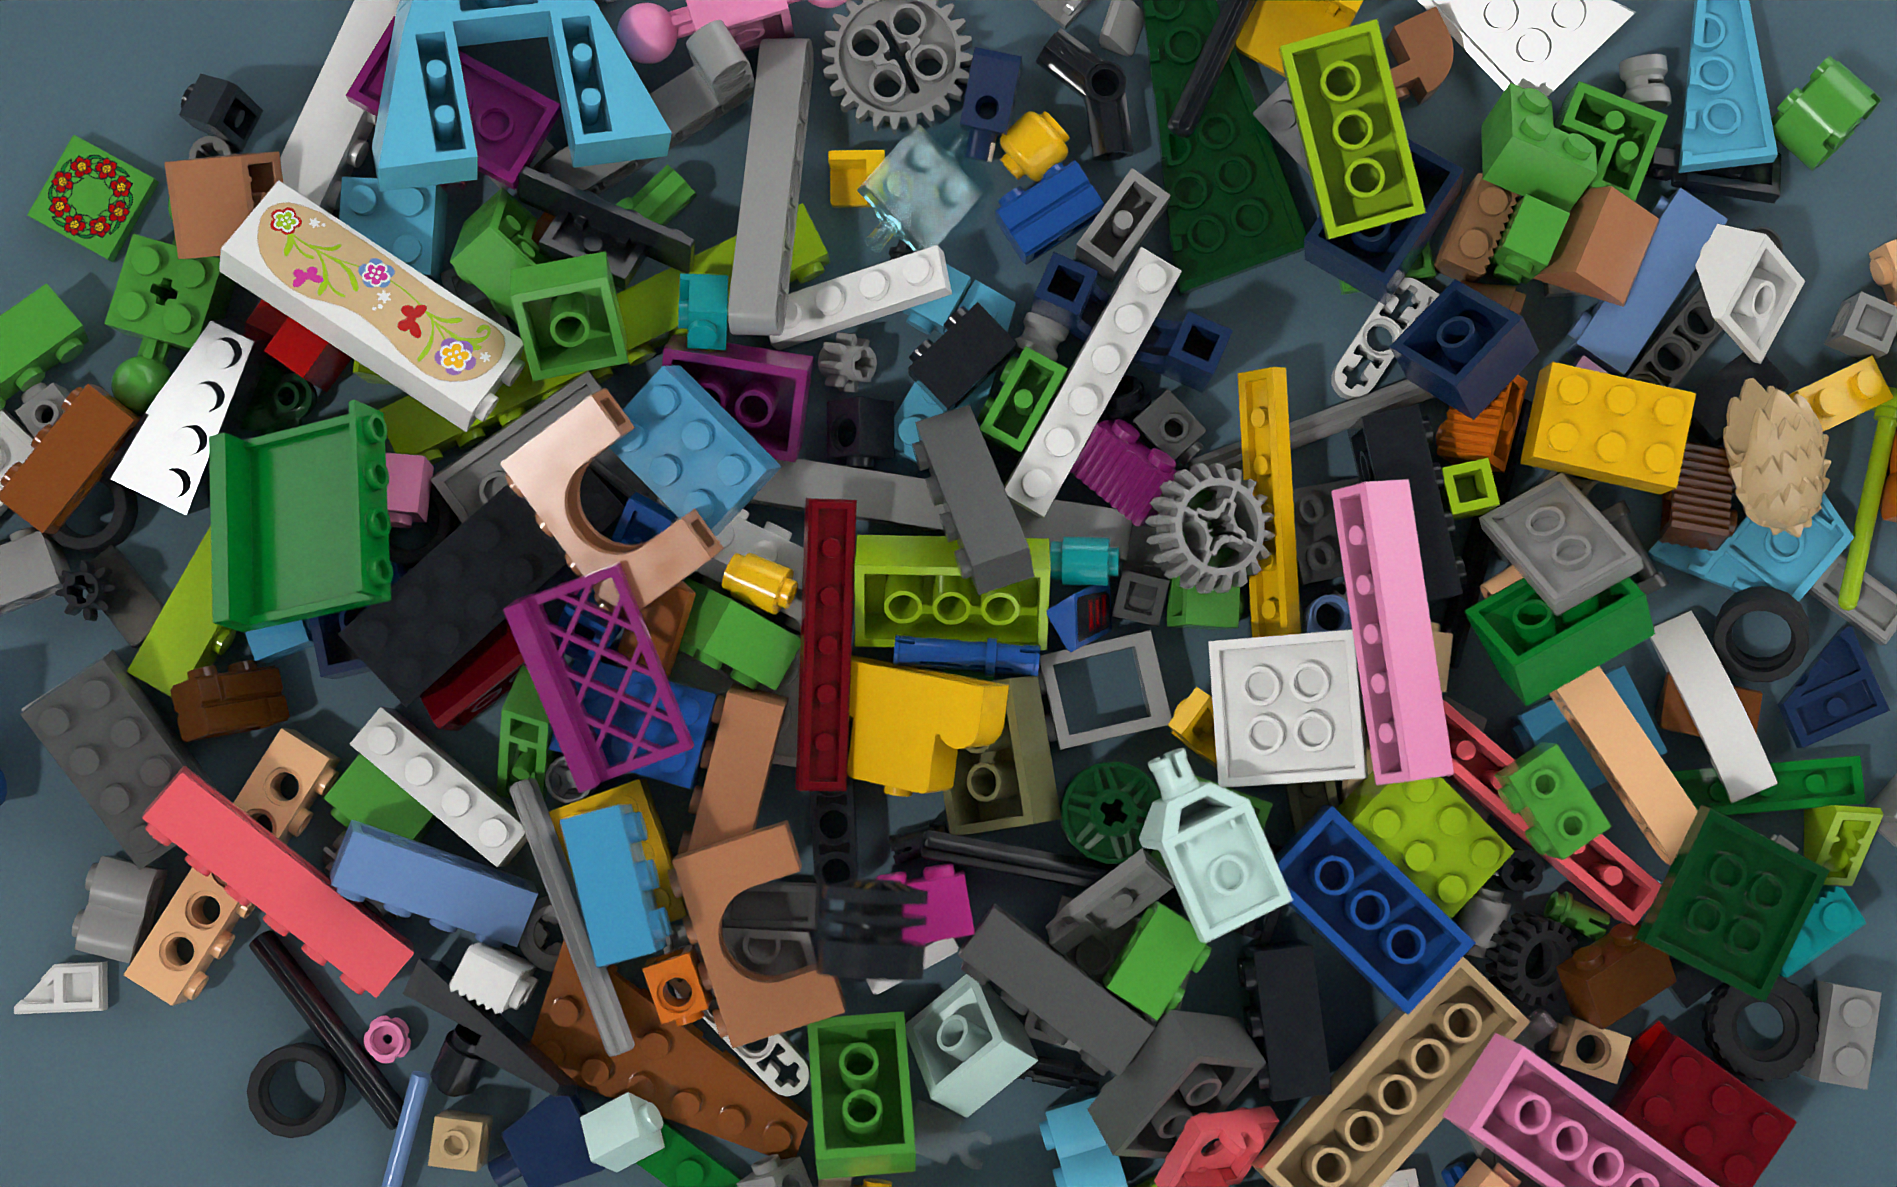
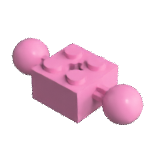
[617,0,848,64]

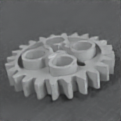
[822,0,973,135]

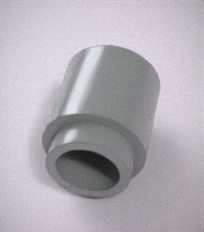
[1456,886,1511,960]

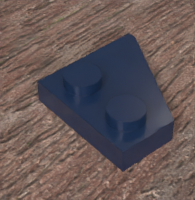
[1777,626,1890,748]

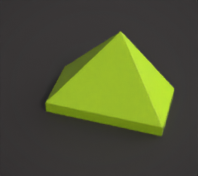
[1804,805,1884,886]

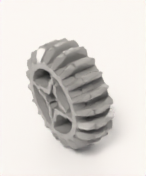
[1145,463,1276,594]

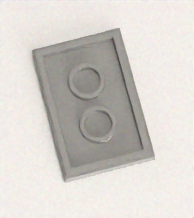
[1479,472,1643,616]

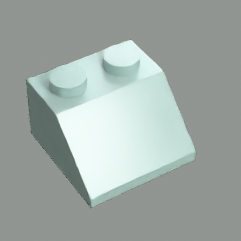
[905,974,1038,1118]

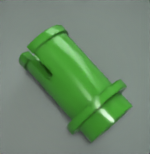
[1544,891,1610,941]

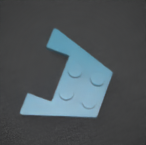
[1647,493,1854,602]

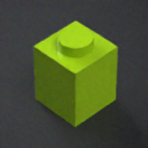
[1439,458,1500,521]

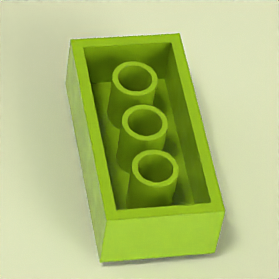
[1279,19,1426,240]
[855,535,1051,650]

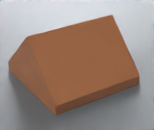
[1533,186,1659,307]

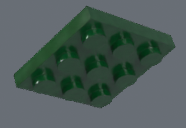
[1636,805,1830,1002]

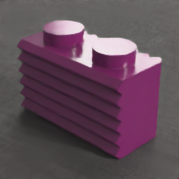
[1070,419,1177,527]

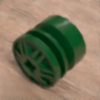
[1059,762,1162,864]

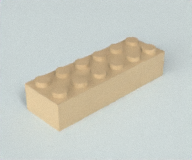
[1251,956,1531,1187]

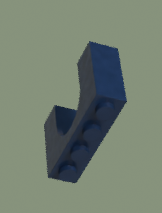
[1031,252,1233,392]

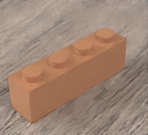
[678,683,789,854]

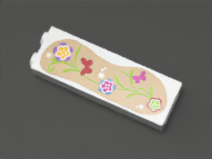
[219,180,525,432]

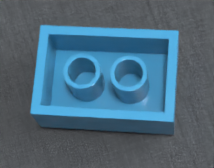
[609,365,782,536]
[560,804,672,968]

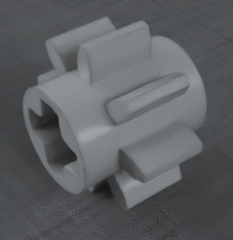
[818,332,877,393]

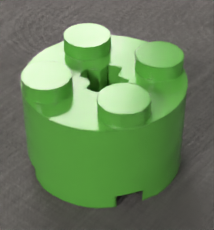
[1771,56,1882,171]

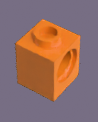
[642,944,713,1026]

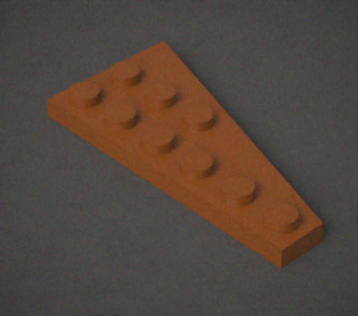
[531,939,811,1160]

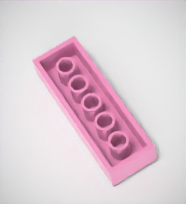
[1442,1033,1719,1187]

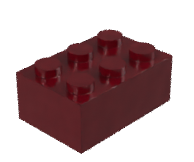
[1607,1030,1797,1187]

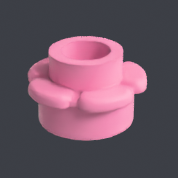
[364,1015,411,1063]

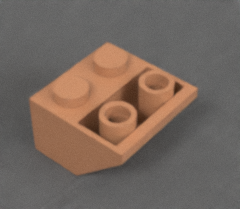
[164,151,283,259]

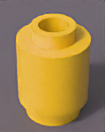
[722,553,798,615]

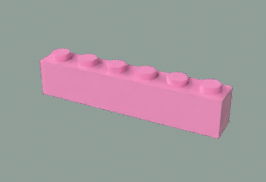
[1332,479,1454,785]

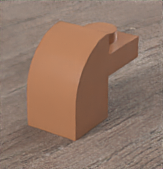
[1386,7,1454,105]

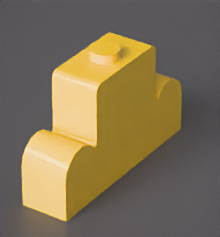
[847,654,1009,797]

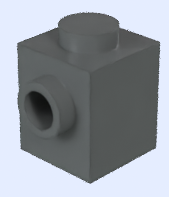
[1131,389,1207,466]

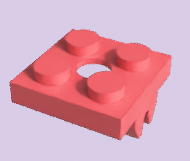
[1154,1106,1279,1187]

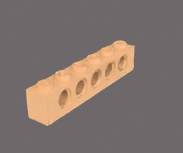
[124,728,341,1006]

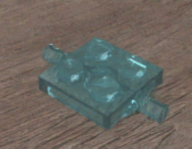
[857,124,983,253]

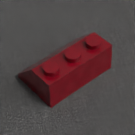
[420,613,554,731]

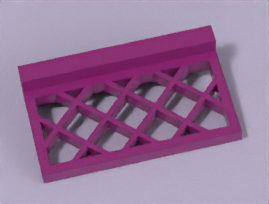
[503,562,694,793]

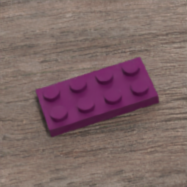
[346,16,562,190]

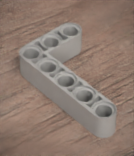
[538,20,755,195]

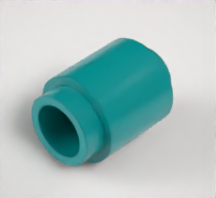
[1050,537,1120,586]

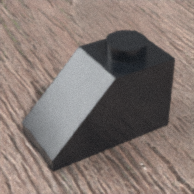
[179,74,264,151]

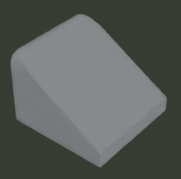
[1099,0,1144,57]

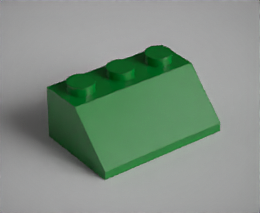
[1465,577,1655,706]

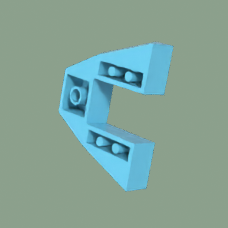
[372,0,672,192]

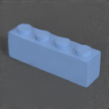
[1565,188,1728,377]
[330,819,538,948]

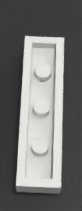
[769,245,952,351]

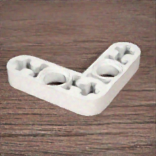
[1331,278,1440,400]

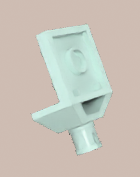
[1139,748,1292,943]

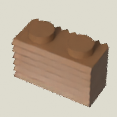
[1434,173,1521,283]

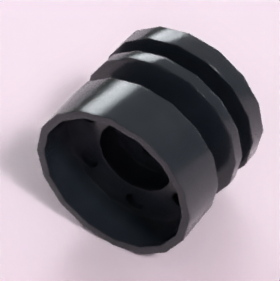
[817,878,928,981]

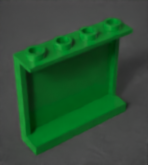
[209,400,393,632]

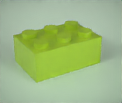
[1336,770,1515,919]

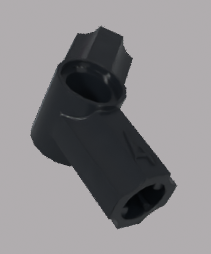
[1036,28,1134,162]

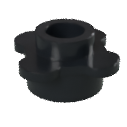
[1106,376,1152,419]

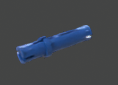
[893,635,1040,677]

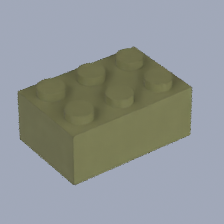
[943,676,1061,836]

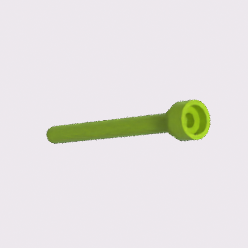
[1838,387,1897,611]

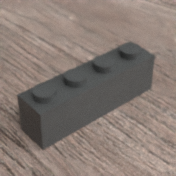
[912,404,1034,595]

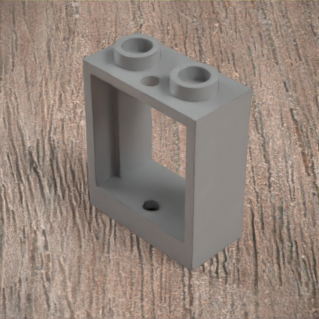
[1038,630,1172,750]

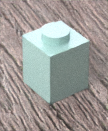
[580,1092,665,1172]

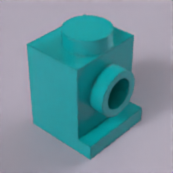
[678,273,728,350]

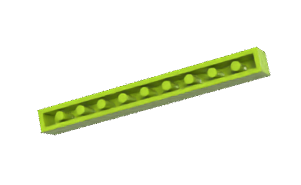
[379,203,830,465]

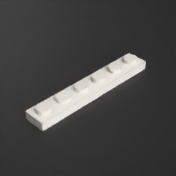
[1004,247,1182,518]

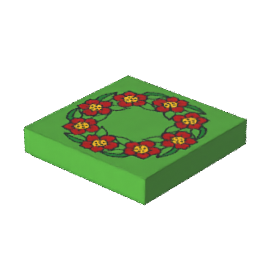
[27,134,159,262]

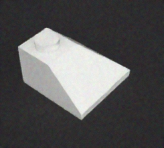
[1695,224,1805,364]

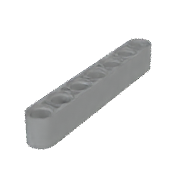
[728,38,814,336]

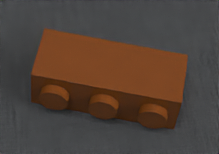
[0,383,141,534]

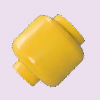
[999,111,1070,182]

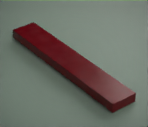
[795,498,857,791]

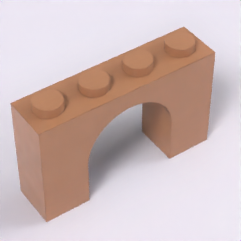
[500,388,724,619]
[668,820,847,1048]

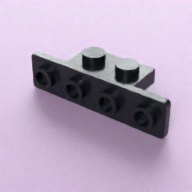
[518,166,695,290]

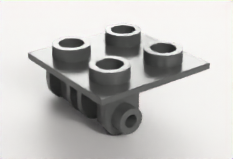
[1293,477,1360,586]

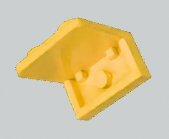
[1235,0,1364,77]

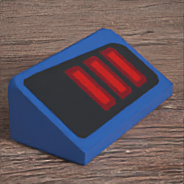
[1046,581,1112,653]

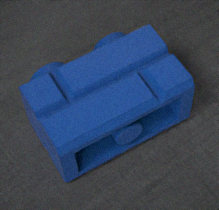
[995,160,1105,265]

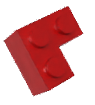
[246,299,352,393]

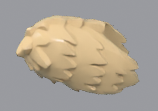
[1723,378,1831,538]

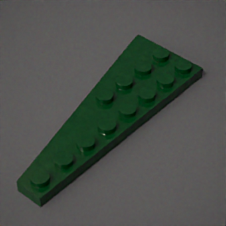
[1142,0,1307,296]

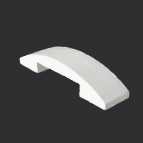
[1649,611,1777,804]

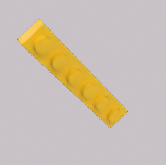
[1238,367,1301,638]

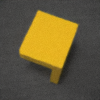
[828,150,887,208]

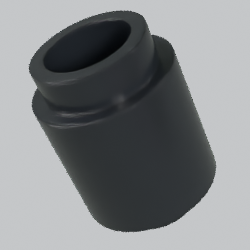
[430,1024,488,1097]

